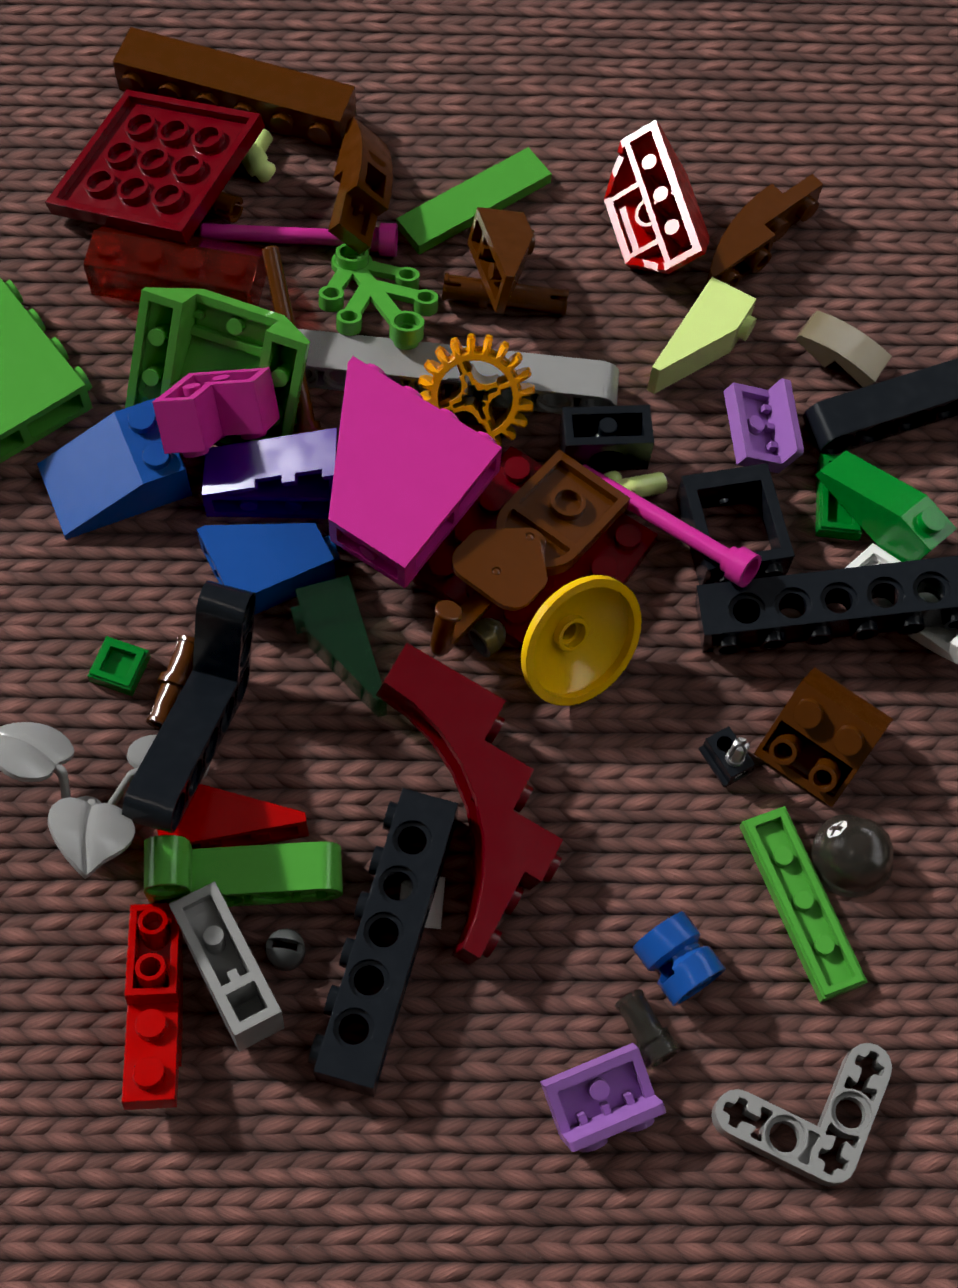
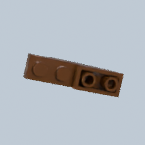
[328,117,393,255]
[706,174,823,288]

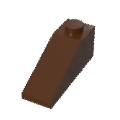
[467,207,535,314]

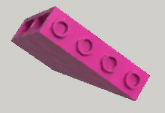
[328,356,502,588]

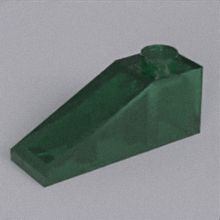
[290,575,387,717]

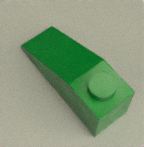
[816,451,957,562]

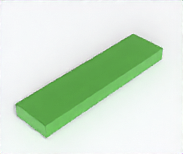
[396,147,552,255]
[739,806,868,1003]

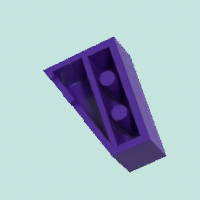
[202,428,338,519]

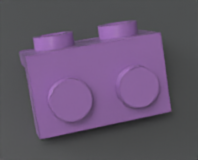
[724,378,804,473]
[540,1043,666,1152]

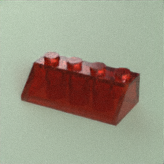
[83,226,267,306]

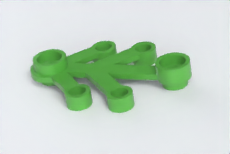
[319,243,439,350]

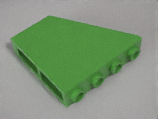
[0,278,93,463]

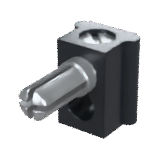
[698,726,755,787]

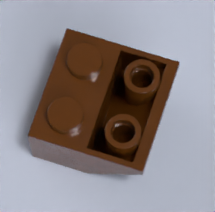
[754,667,893,807]

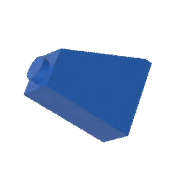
[197,523,340,614]

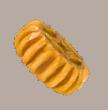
[418,333,535,446]

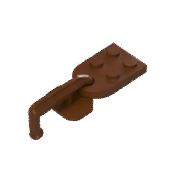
[430,449,631,657]

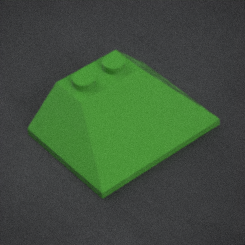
[125,287,310,445]

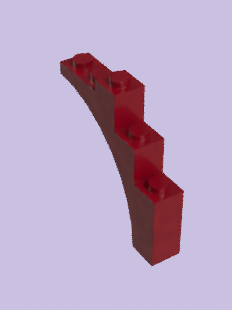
[376,643,563,965]

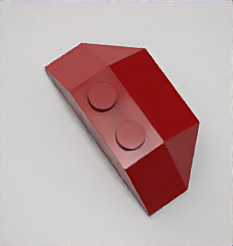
[604,120,710,274]

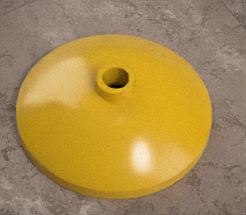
[521,575,642,706]

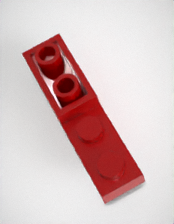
[122,903,183,1110]

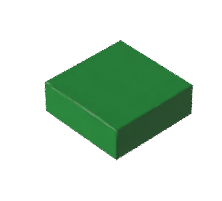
[87,636,151,697]

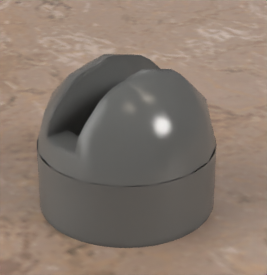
[467,617,507,658]
[265,928,306,971]

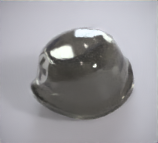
[811,814,894,898]

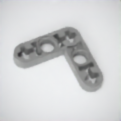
[711,1043,892,1187]

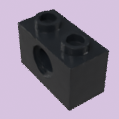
[558,405,654,471]

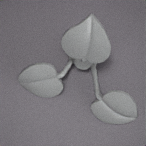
[0,722,210,879]

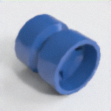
[632,911,726,1006]

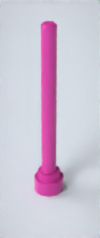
[200,223,398,257]
[583,464,762,588]

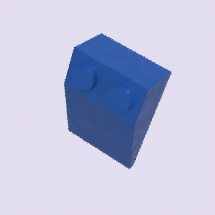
[37,398,192,540]

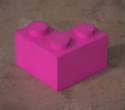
[152,367,280,458]

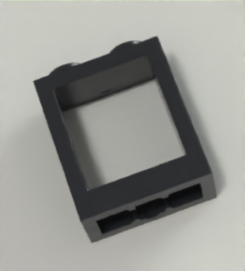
[676,463,795,585]

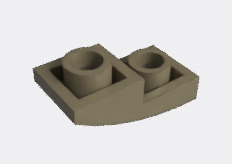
[795,310,892,387]

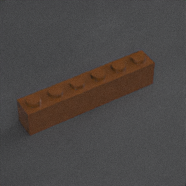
[113,27,356,149]

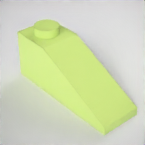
[647,277,757,394]

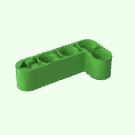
[144,835,343,907]

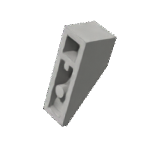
[169,881,285,1052]

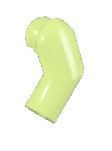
[241,129,276,183]
[604,471,668,498]

